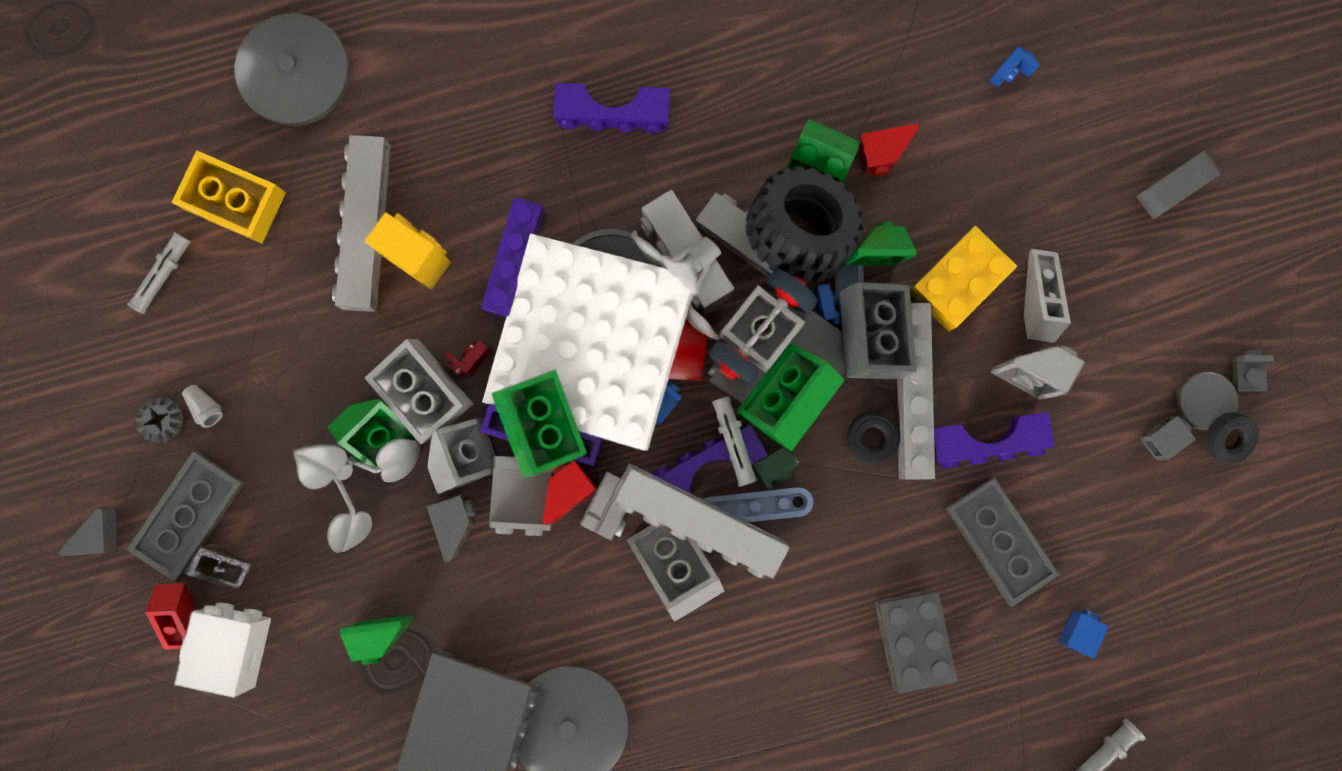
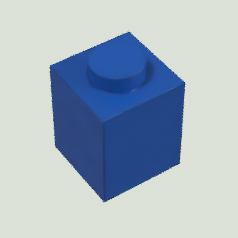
[1058,609,1109,659]

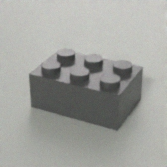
[840,282,917,379]
[874,590,958,694]

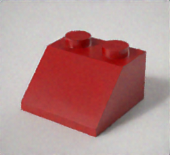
[543,460,598,526]

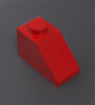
[858,123,919,176]
[145,583,194,650]

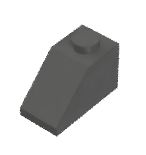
[427,495,476,563]

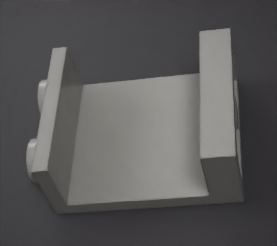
[489,456,554,536]

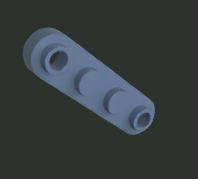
[703,487,813,522]

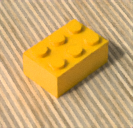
[172,150,286,244]
[364,212,451,290]
[910,225,1017,332]

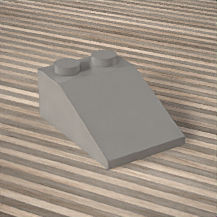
[627,523,724,622]

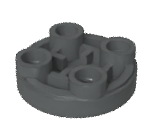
[1175,372,1238,430]

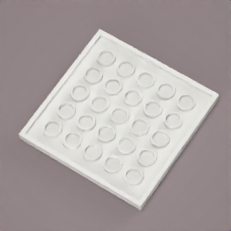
[482,234,697,451]

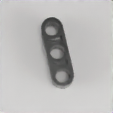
[1136,150,1222,220]

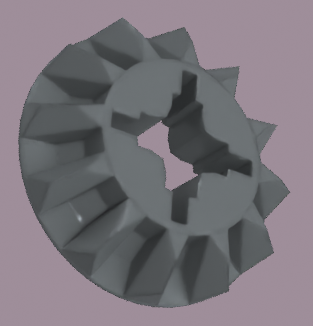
[134,397,183,443]

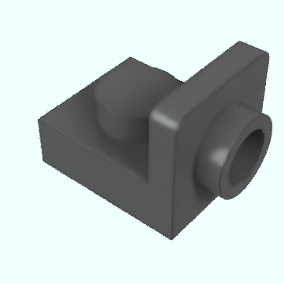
[1232,350,1274,392]

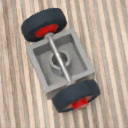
[709,269,817,386]

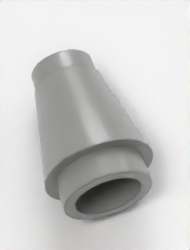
[182,384,223,428]

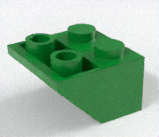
[786,119,861,183]

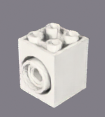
[175,603,271,697]

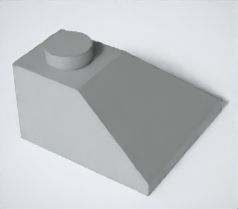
[427,417,496,494]

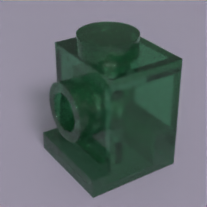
[752,447,800,490]

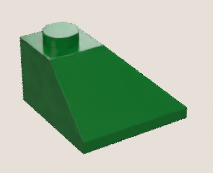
[843,222,916,266]
[328,398,414,467]
[340,614,414,665]

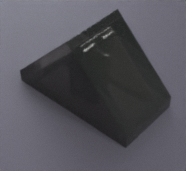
[184,544,252,591]

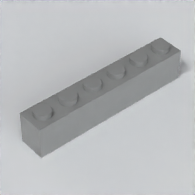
[332,135,391,312]
[897,303,935,479]
[613,463,790,579]

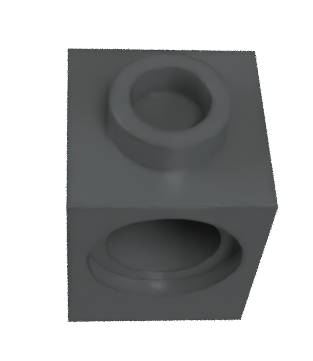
[1139,416,1196,461]

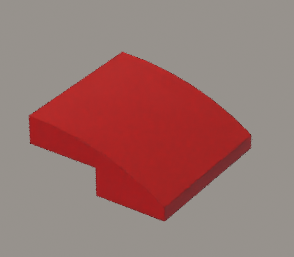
[669,319,707,381]

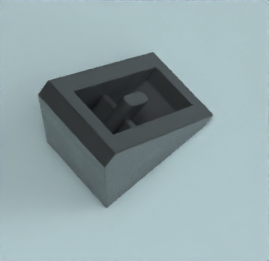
[58,507,117,556]

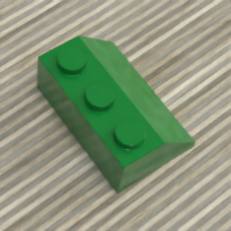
[736,342,845,451]
[491,370,587,477]

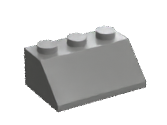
[365,339,474,444]
[990,346,1085,400]

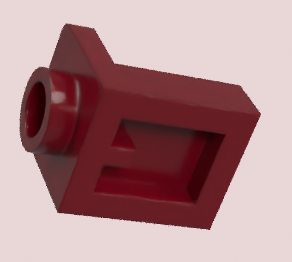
[444,340,493,376]

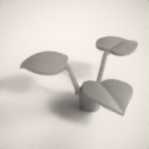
[631,230,721,340]
[294,438,421,553]

